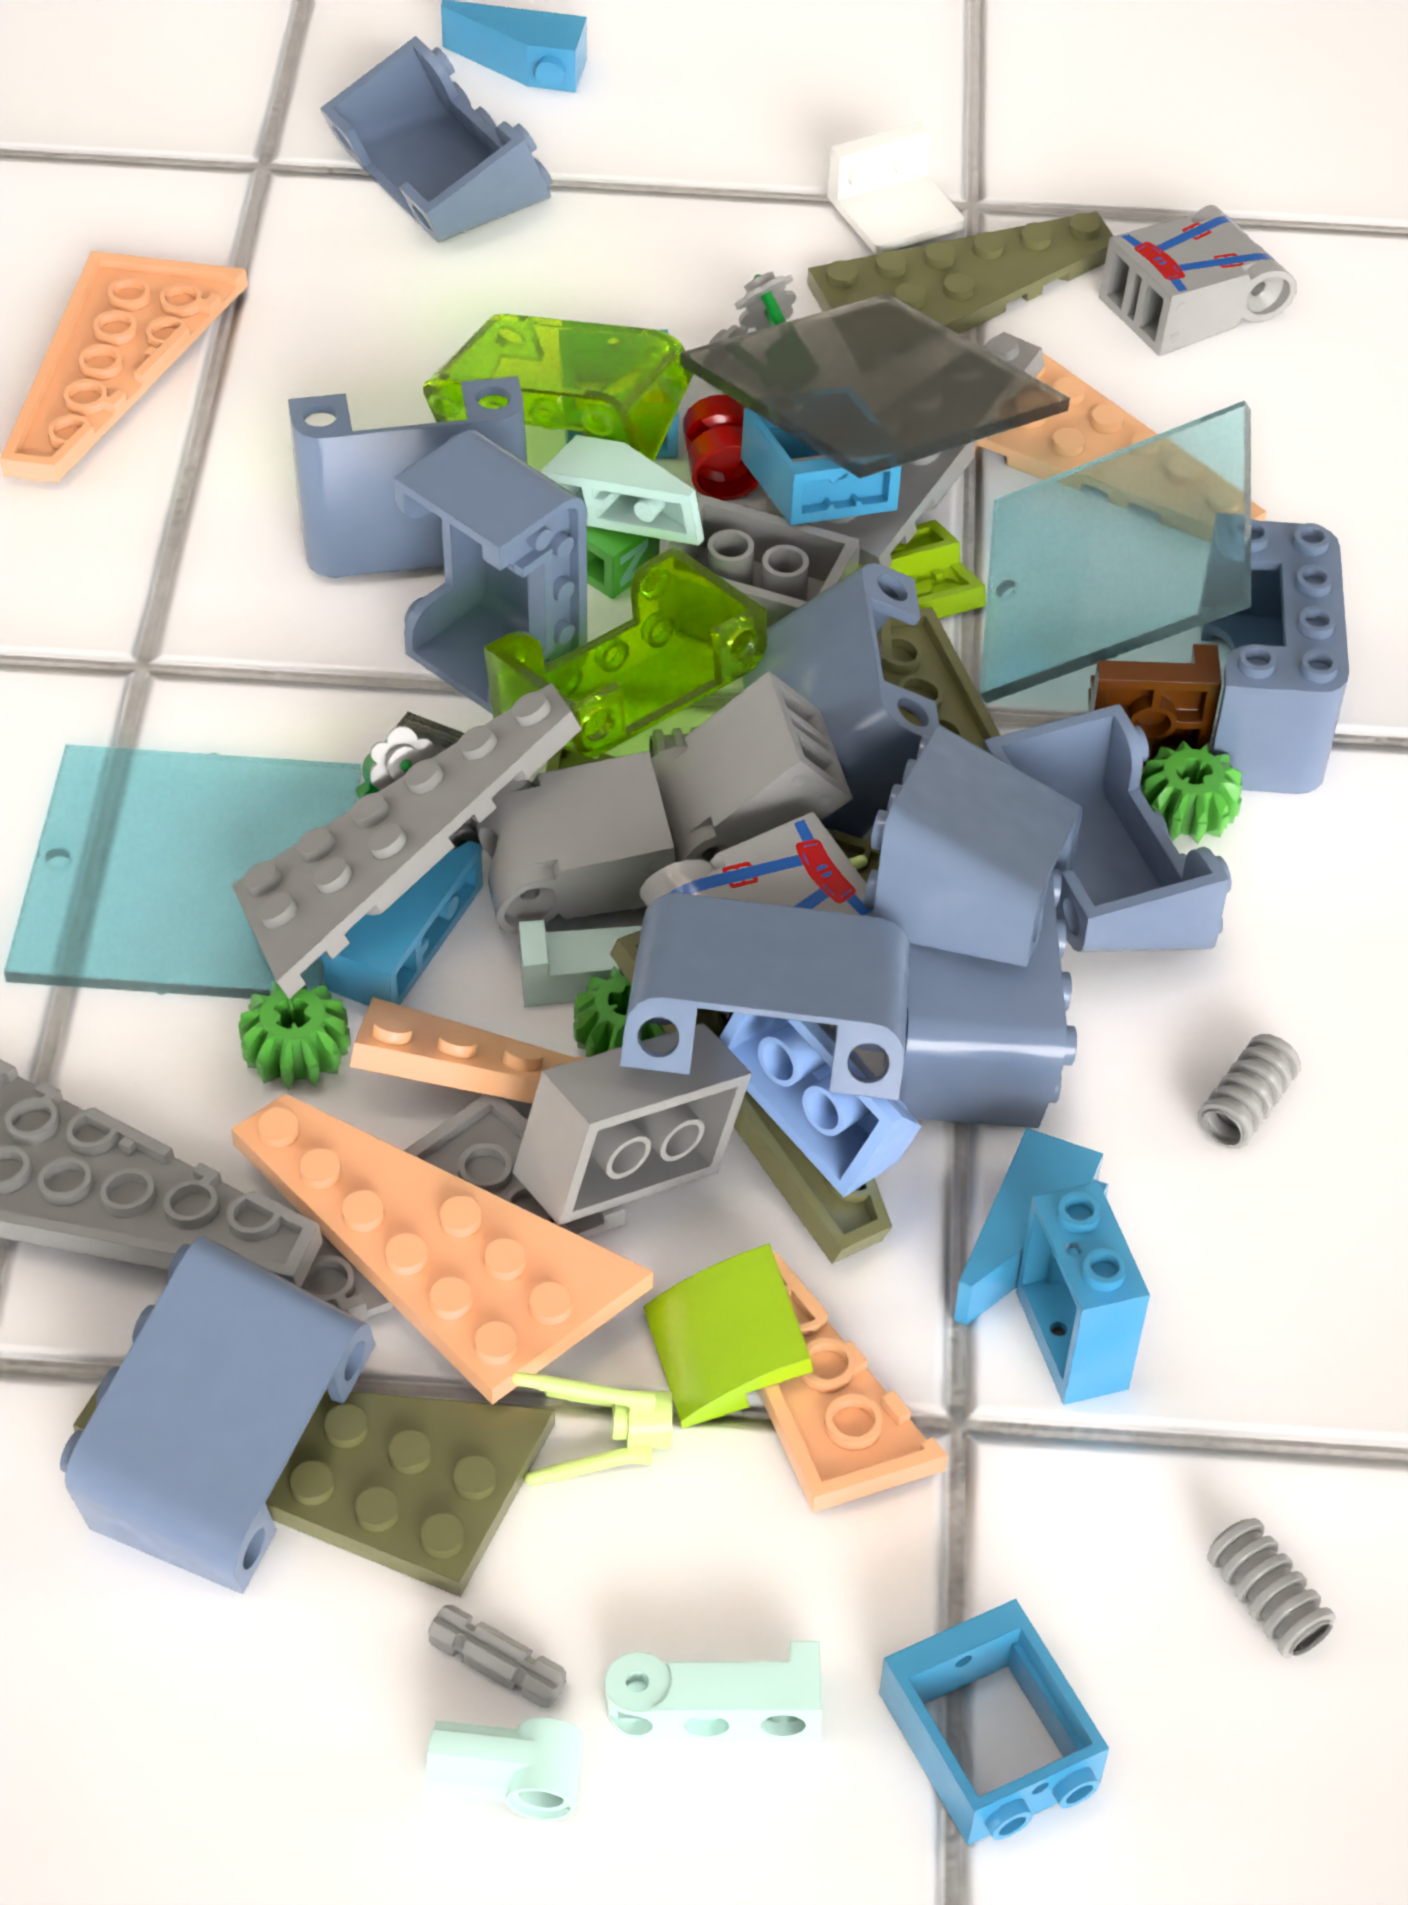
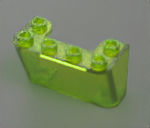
[423,314,694,462]
[484,546,768,757]

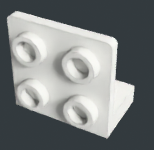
[827,121,965,254]

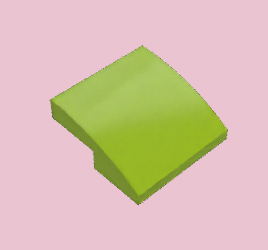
[858,519,986,619]
[643,1243,814,1429]

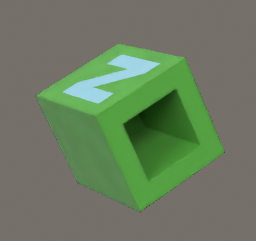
[587,526,660,600]

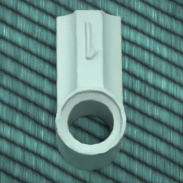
[425,1718,585,1821]

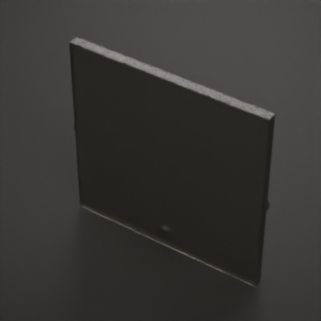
[680,293,1070,478]

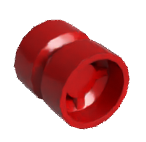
[683,394,759,501]

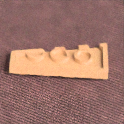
[350,997,587,1104]
[758,1251,948,1513]

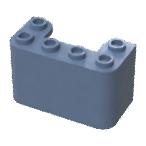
[394,430,587,717]
[1200,518,1349,794]
[899,868,1077,1128]

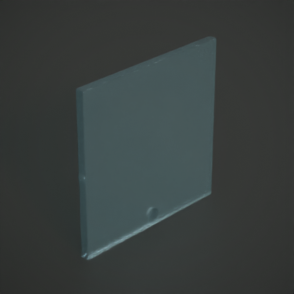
[980,400,1251,703]
[4,744,362,999]

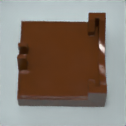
[1088,644,1222,766]

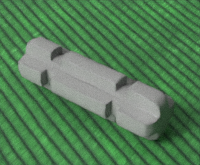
[428,1605,566,1708]

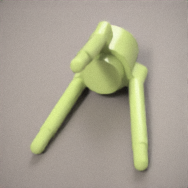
[512,1371,672,1486]

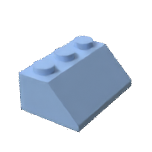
[719,1013,922,1198]

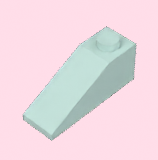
[541,435,704,546]

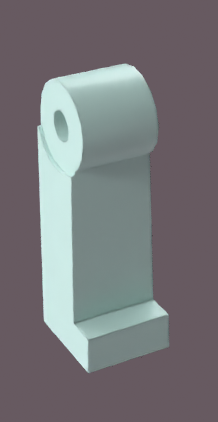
[519,920,641,1007]
[604,1641,821,1742]

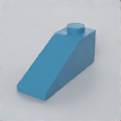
[441,0,587,93]
[319,841,483,1006]
[953,1128,1109,1325]

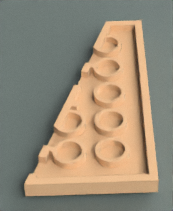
[0,251,248,482]
[974,353,1267,548]
[231,1094,653,1405]

